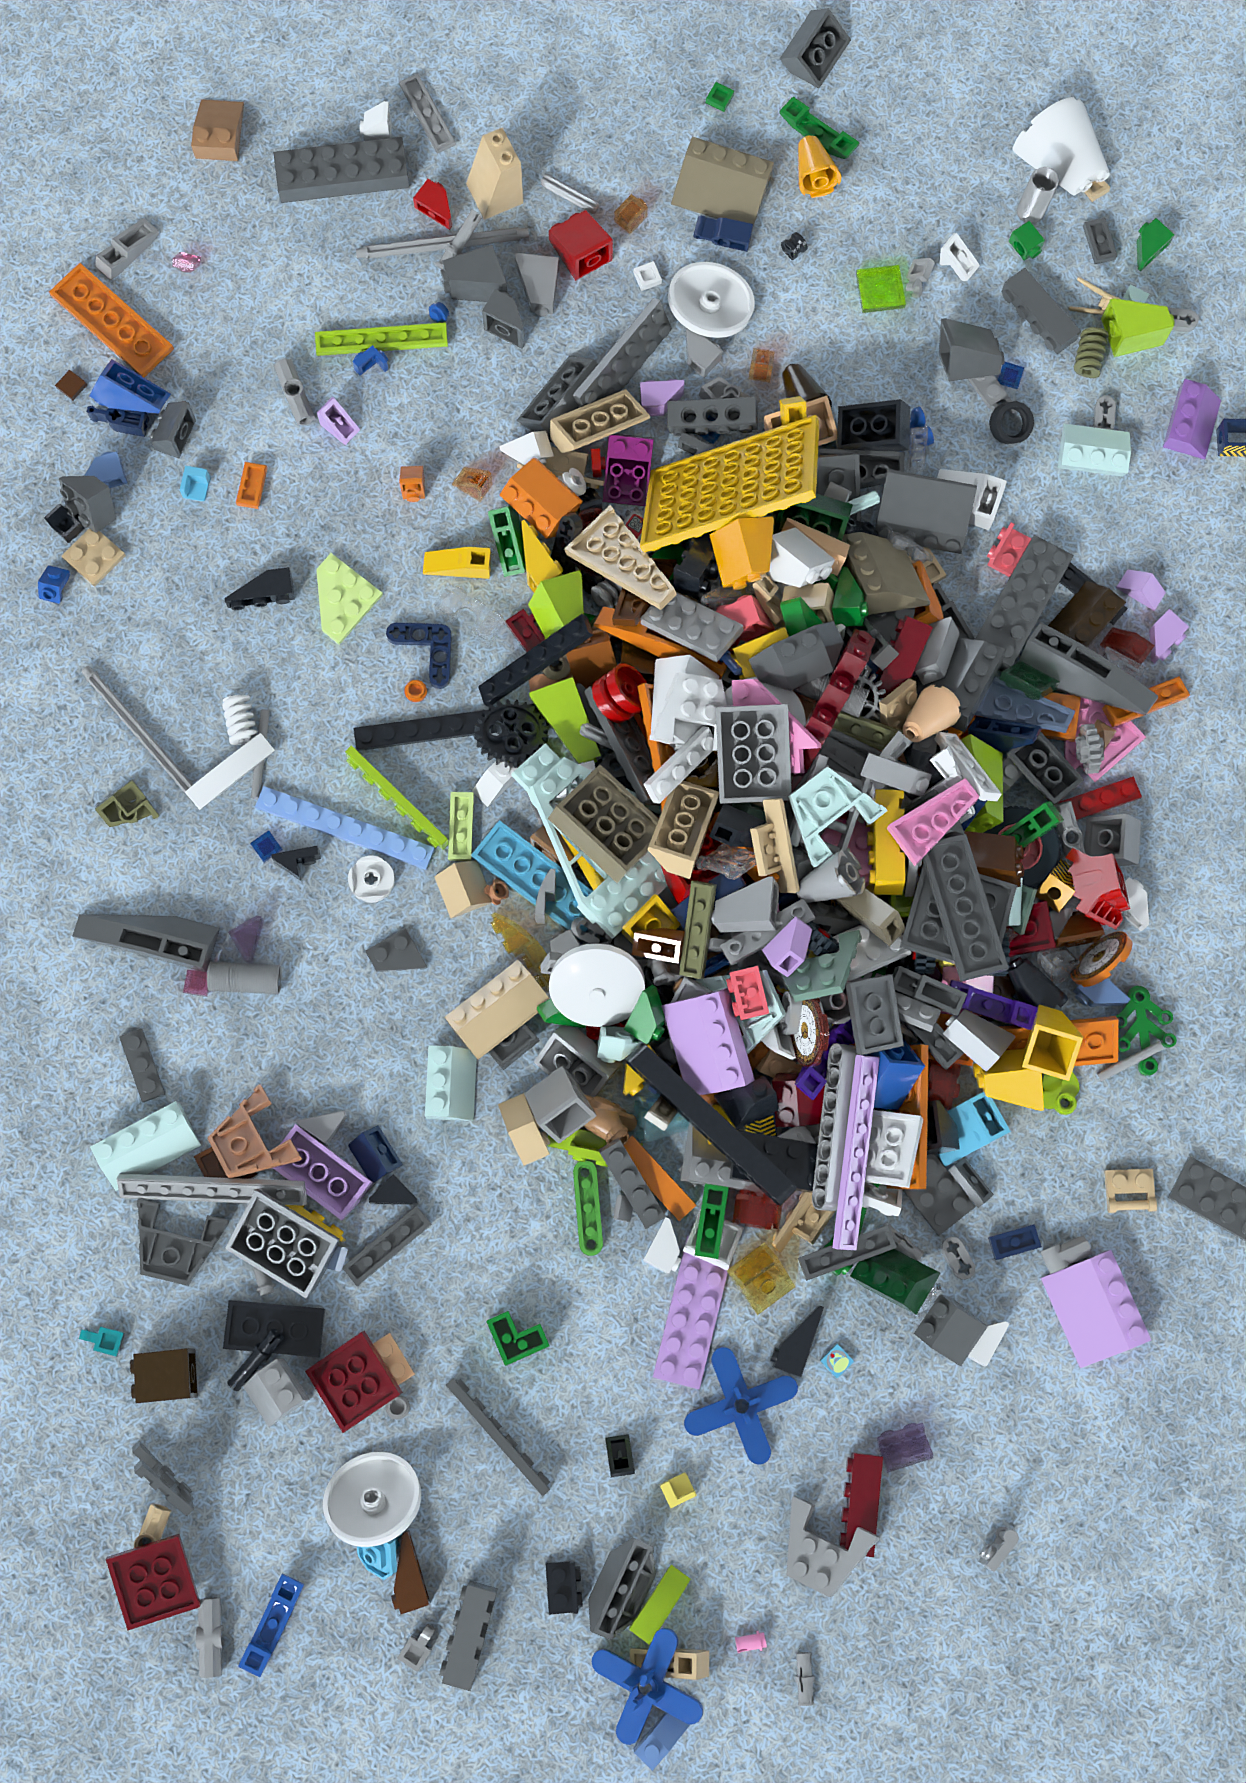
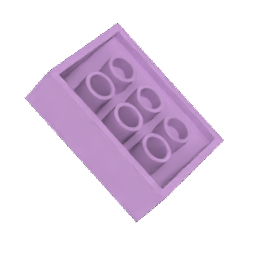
[662,988,755,1095]
[1041,1250,1151,1368]

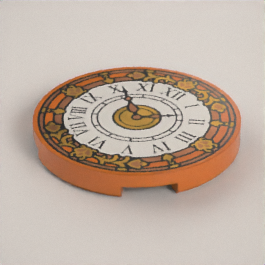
[1071,931,1133,987]

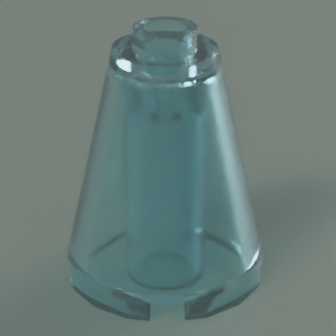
[634,1096,689,1144]

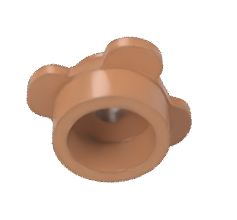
[484,878,509,905]

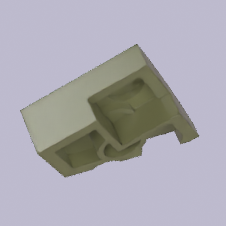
[95,779,160,827]

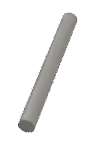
[251,709,270,799]

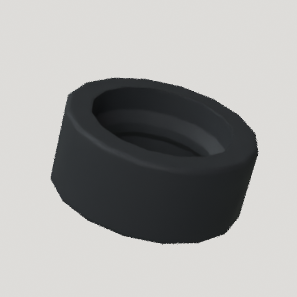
[989,401,1034,444]

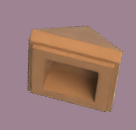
[1094,719,1117,750]

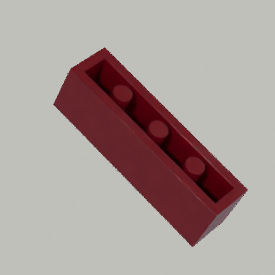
[868,615,933,706]
[839,1452,883,1558]

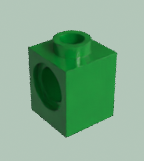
[1009,221,1045,261]

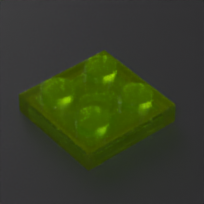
[856,265,906,313]

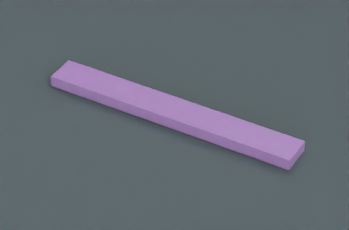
[832,1055,880,1250]

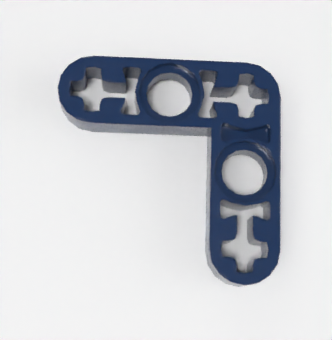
[386,623,452,689]

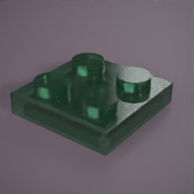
[999,661,1060,700]

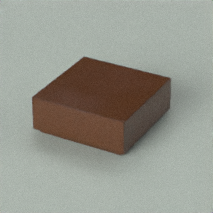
[55,370,87,401]

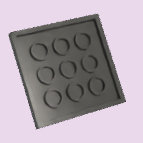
[900,863,1017,975]

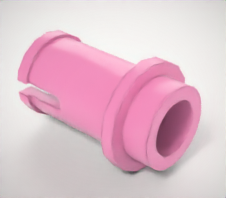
[735,1630,767,1653]

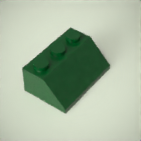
[773,493,853,541]
[850,1249,941,1315]

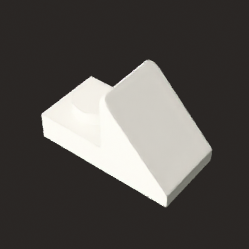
[940,233,980,281]

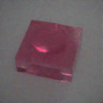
[172,252,201,272]
[183,969,209,997]

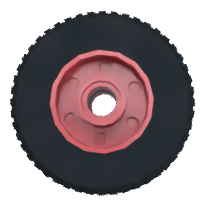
[983,806,1061,889]

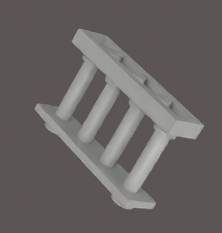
[789,754,873,855]
[720,899,815,972]

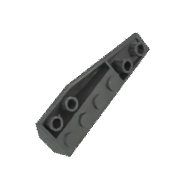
[1016,623,1158,715]
[72,914,220,973]

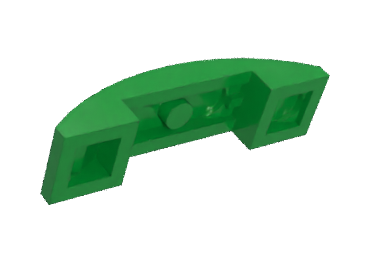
[779,97,860,159]

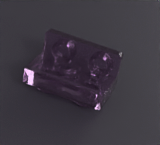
[877,1423,933,1473]

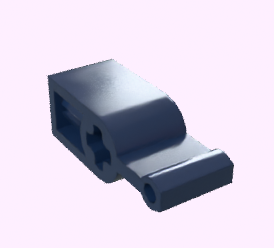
[693,215,753,252]
[86,406,150,437]

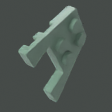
[779,930,862,1002]

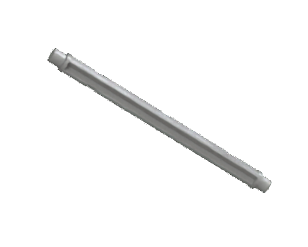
[356,227,529,259]
[81,666,193,799]

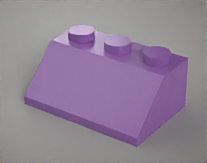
[1163,379,1221,460]

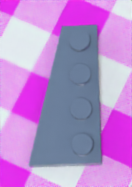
[975,677,1075,733]

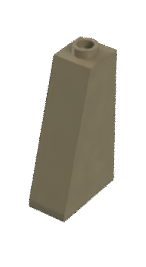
[832,888,905,947]

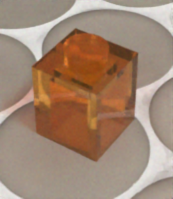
[614,194,648,234]

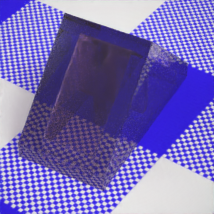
[228,915,264,964]

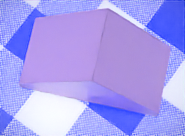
[317,397,360,445]
[1116,570,1166,611]

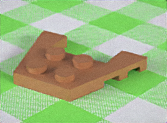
[207,1084,302,1179]

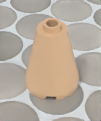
[903,685,961,742]

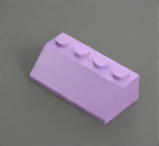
[273,1124,374,1221]

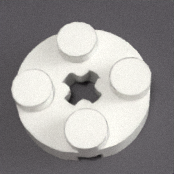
[348,856,395,903]

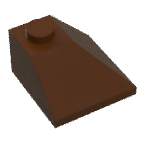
[1050,911,1105,951]

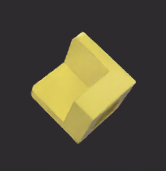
[660,1473,697,1509]

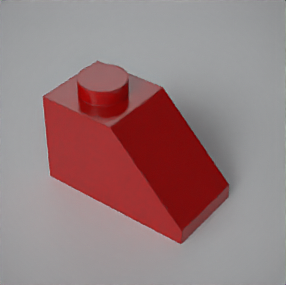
[413,179,452,230]

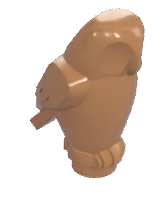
[584,1094,637,1145]

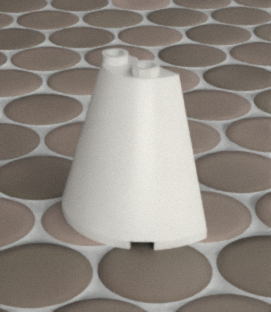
[1013,97,1110,195]

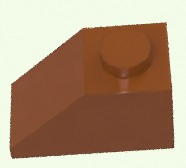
[632,928,685,963]

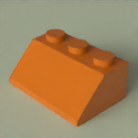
[500,458,583,539]

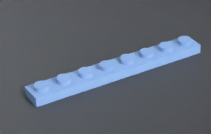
[255,786,435,870]

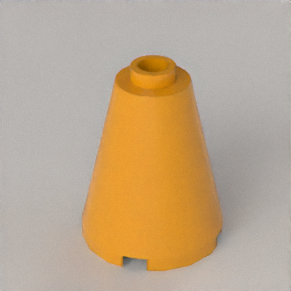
[798,136,841,198]

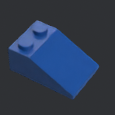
[89,359,171,414]

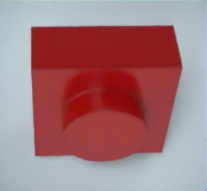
[591,448,606,478]

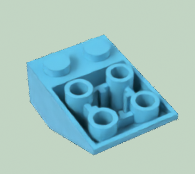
[937,1092,1011,1167]

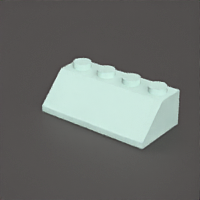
[90,1101,201,1191]

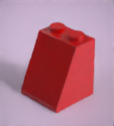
[548,210,613,281]

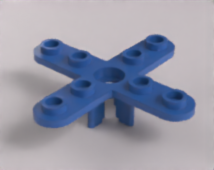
[684,1347,798,1465]
[591,1628,703,1745]

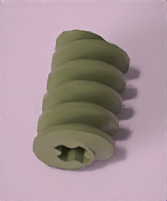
[1073,327,1109,379]

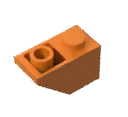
[399,466,425,502]

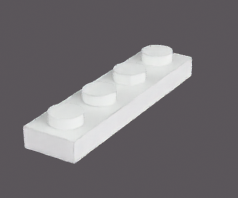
[644,726,714,804]
[934,732,1002,801]

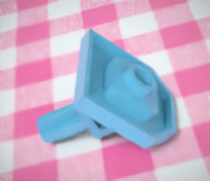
[357,1533,403,1580]

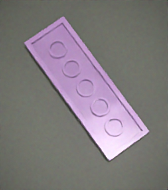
[653,1236,729,1389]

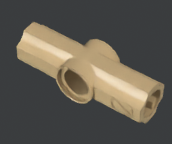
[134,1503,172,1548]

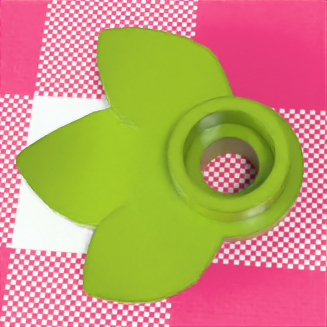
[1042,1072,1080,1115]

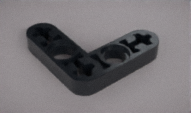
[551,512,605,594]

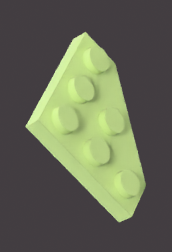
[316,553,383,645]

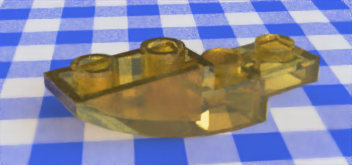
[490,912,550,992]

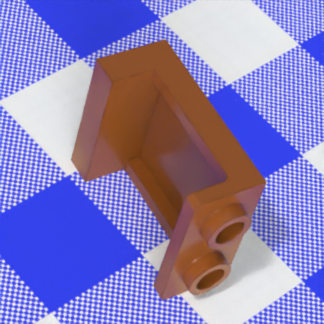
[566,629,617,689]

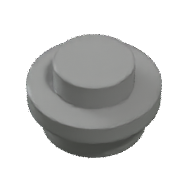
[385,1395,410,1420]

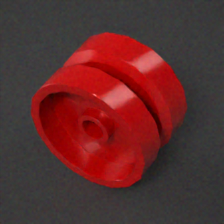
[592,663,647,723]

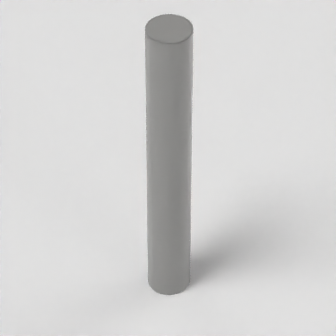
[1097,1041,1164,1082]

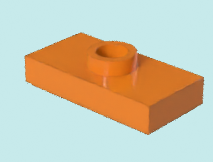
[236,462,268,509]

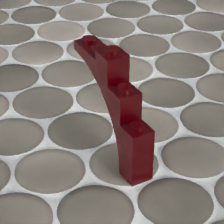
[803,628,876,770]

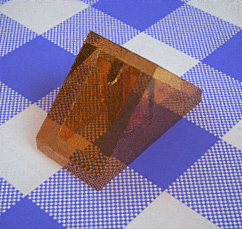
[748,348,775,383]
[452,467,493,502]

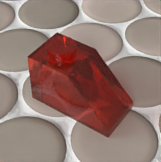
[1100,627,1155,671]

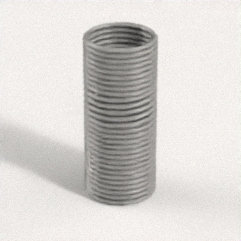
[1017,167,1059,224]
[794,674,869,718]
[207,961,282,995]

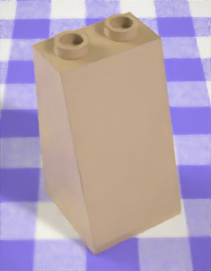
[466,127,523,220]

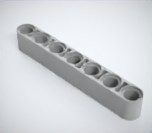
[812,1043,857,1211]

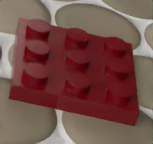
[305,1331,403,1433]
[106,1534,201,1631]

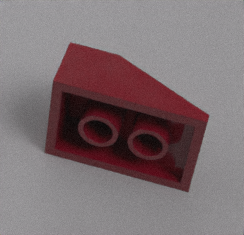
[772,1072,826,1127]

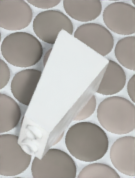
[651,655,719,752]

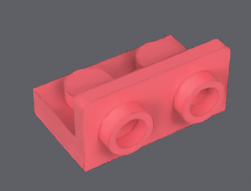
[987,522,1032,577]
[726,966,769,1021]

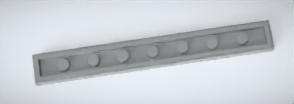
[117,1174,307,1206]

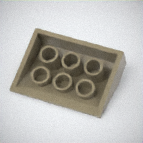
[671,137,774,227]
[842,532,930,615]
[548,765,659,883]

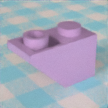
[640,379,684,416]
[1149,609,1189,664]
[762,916,812,977]

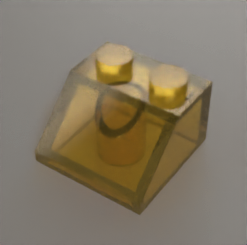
[726,1242,795,1315]

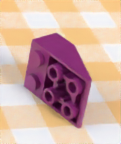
[602,433,654,506]

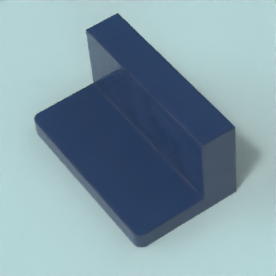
[348,1125,403,1183]

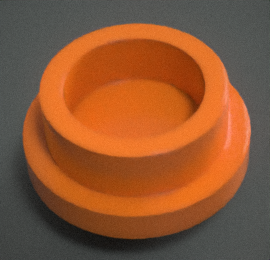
[404,680,427,702]

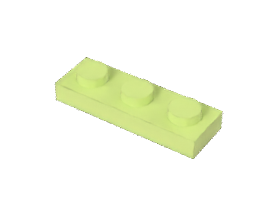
[448,792,474,861]

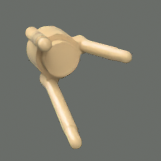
[1068,277,1120,315]

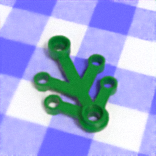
[1116,986,1177,1076]

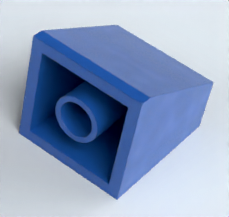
[864,1037,925,1110]

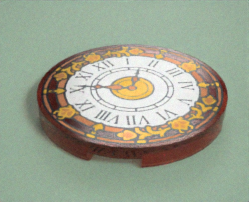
[790,998,829,1067]

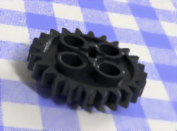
[474,699,549,768]

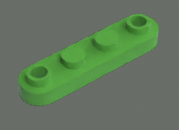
[573,1160,603,1256]

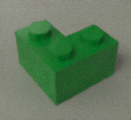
[486,1311,550,1366]

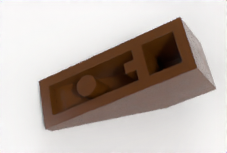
[391,1530,431,1615]

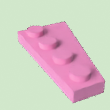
[887,778,979,866]

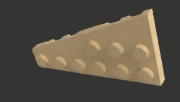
[564,505,677,610]

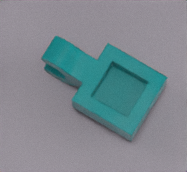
[79,1327,125,1357]

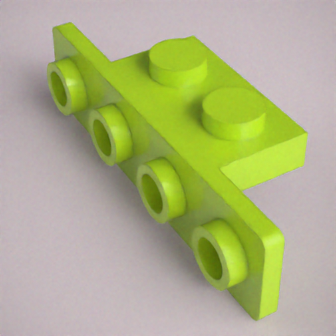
[547,1129,643,1167]

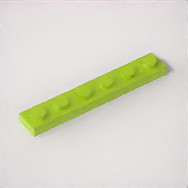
[315,322,448,356]
[345,745,449,850]

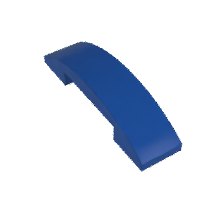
[238,1573,304,1678]

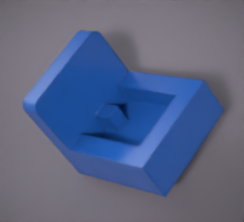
[352,345,388,376]
[38,565,70,604]

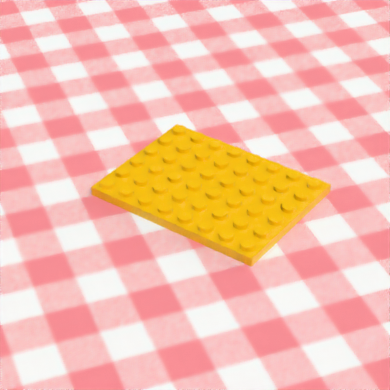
[640,415,819,553]

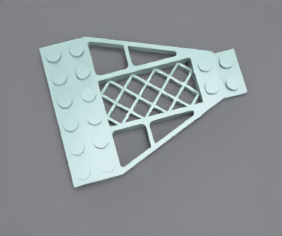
[511,743,667,939]

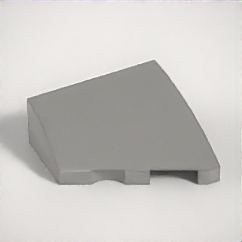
[699,376,761,420]

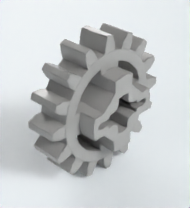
[1075,724,1104,774]

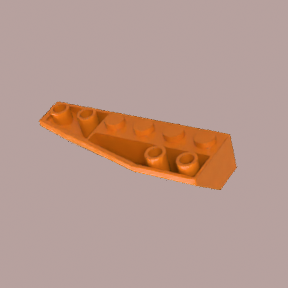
[594,606,734,680]

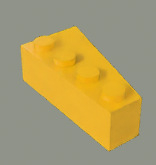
[866,789,905,895]

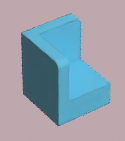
[180,465,210,501]

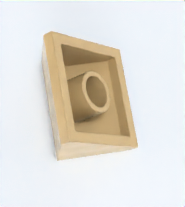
[434,860,492,919]

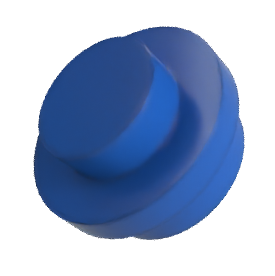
[429,302,449,323]

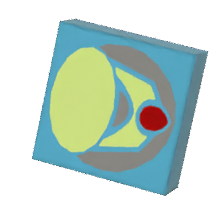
[820,1344,854,1378]

